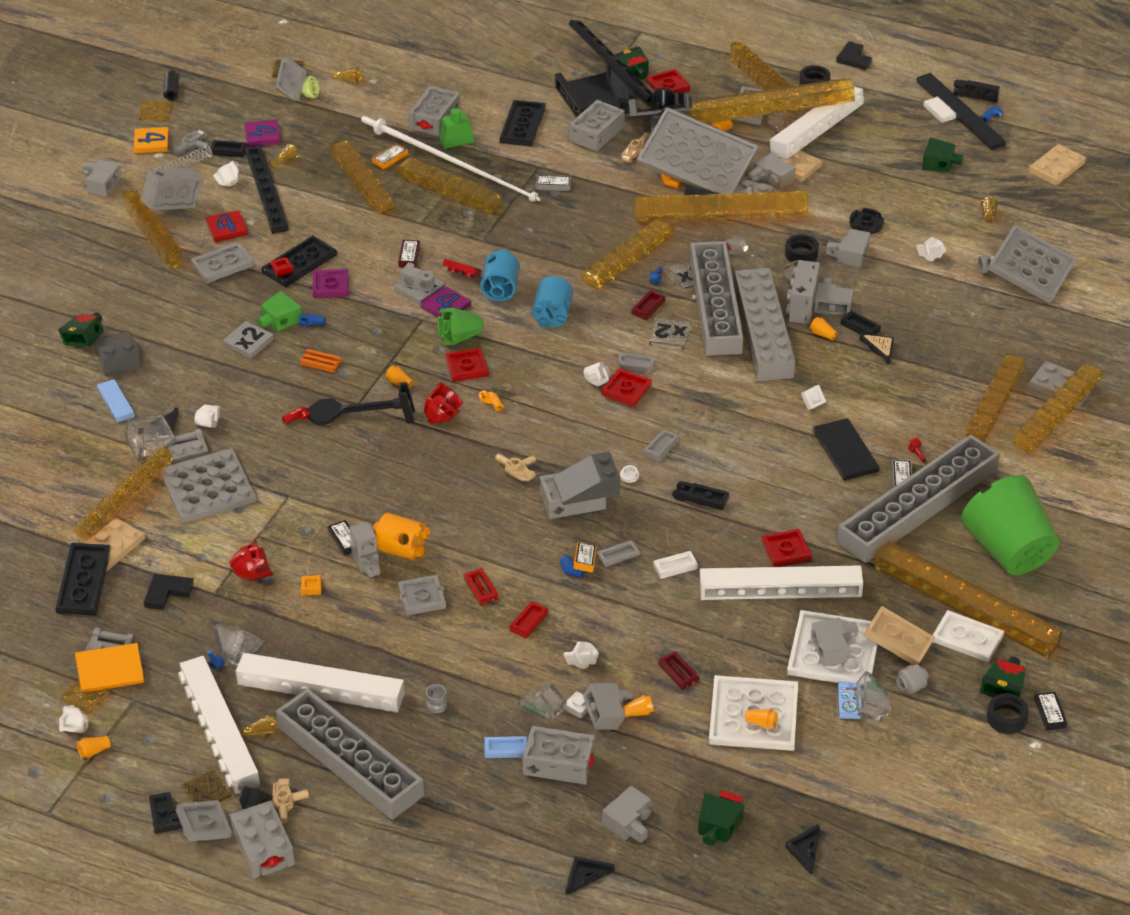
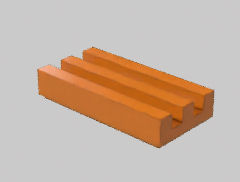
[300,349,341,373]

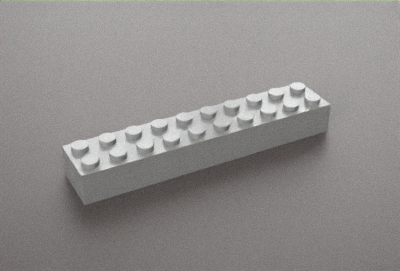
[837,434,1000,563]

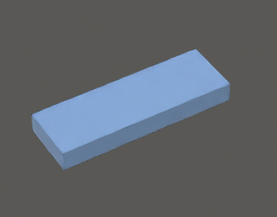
[97,379,135,423]

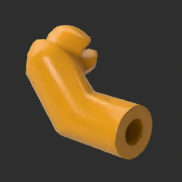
[661,173,681,189]
[479,390,504,411]

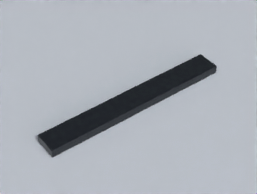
[568,19,652,102]
[917,73,1006,150]
[245,146,289,234]

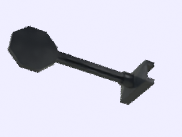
[308,382,415,425]

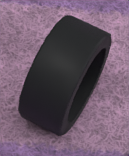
[799,65,830,93]
[785,234,819,265]
[987,693,1029,734]

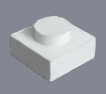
[801,385,826,410]
[564,691,588,719]

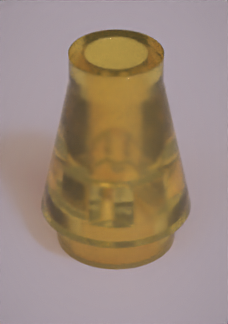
[981,196,998,222]

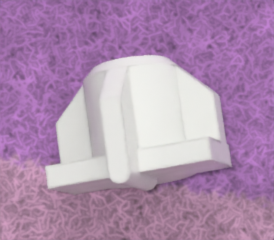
[213,161,240,187]
[916,237,946,261]
[584,361,611,386]
[195,404,220,428]
[563,642,599,669]
[59,705,89,734]

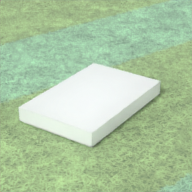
[932,610,1005,663]

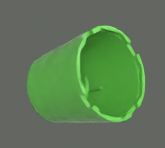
[961,475,1059,576]

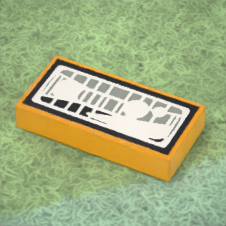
[372,143,408,169]
[573,542,597,572]

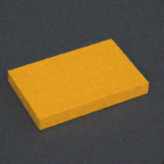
[75,643,144,693]

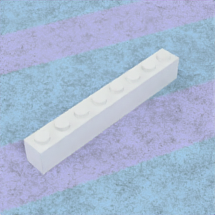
[770,85,864,159]
[699,566,863,600]
[236,653,405,712]
[178,656,260,795]

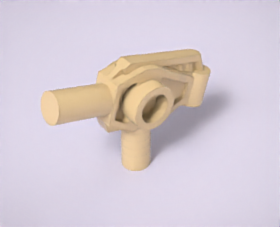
[621,131,651,163]
[495,453,536,482]
[272,778,309,824]

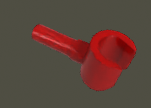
[908,438,926,462]

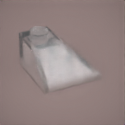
[213,623,267,665]

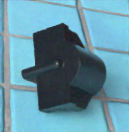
[648,88,675,107]
[238,785,273,810]

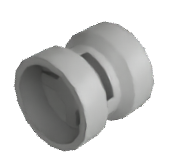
[978,254,996,274]
[425,684,447,714]

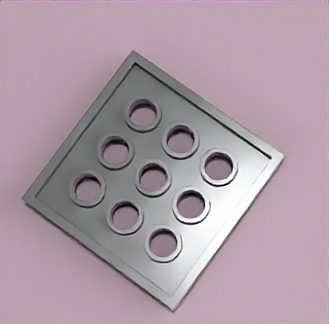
[987,225,1077,304]
[159,448,256,523]

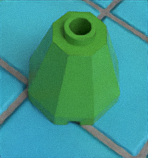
[437,308,484,345]

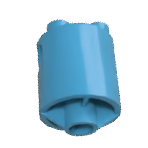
[480,249,520,301]
[532,276,574,328]

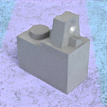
[748,153,795,190]
[82,159,122,197]
[826,229,871,267]
[814,278,853,316]
[349,522,380,578]
[811,618,858,666]
[583,683,633,730]
[602,785,651,843]

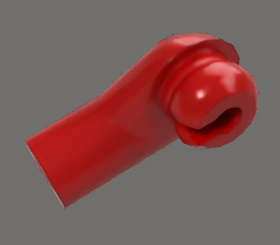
[282,407,310,425]

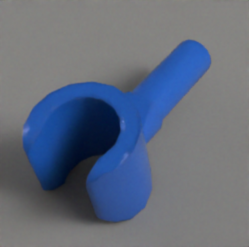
[649,267,663,285]
[207,650,225,670]

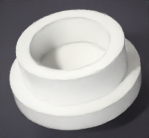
[620,465,639,483]

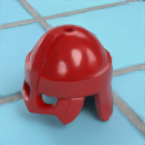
[424,382,463,425]
[229,541,273,581]

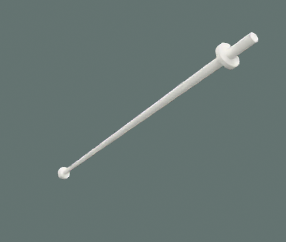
[361,116,541,202]

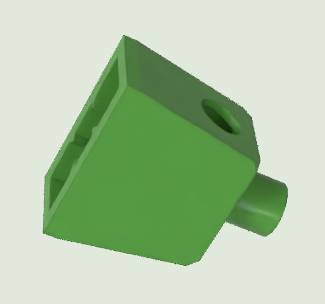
[439,108,475,149]
[257,291,302,331]

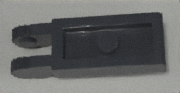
[953,80,1000,103]
[672,481,729,510]

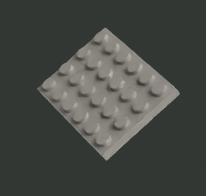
[637,107,758,202]

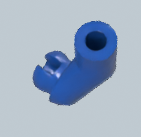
[981,106,1004,123]
[298,313,326,327]
[560,555,584,578]

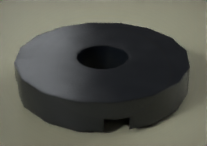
[849,208,884,234]

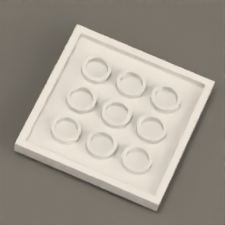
[787,610,878,688]
[709,675,798,751]

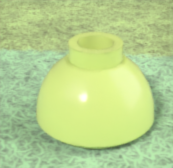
[301,76,319,98]

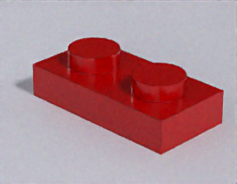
[442,259,482,278]

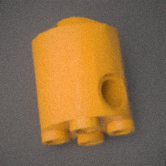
[372,512,430,561]

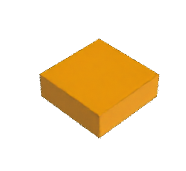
[301,575,322,596]

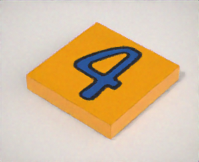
[134,127,169,154]

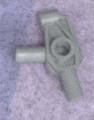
[174,129,209,155]

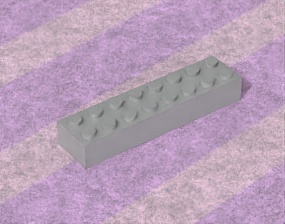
[690,241,743,356]
[734,268,795,381]
[276,688,424,820]

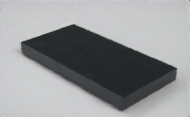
[499,100,546,147]
[261,235,337,288]
[813,418,879,481]
[55,543,111,616]

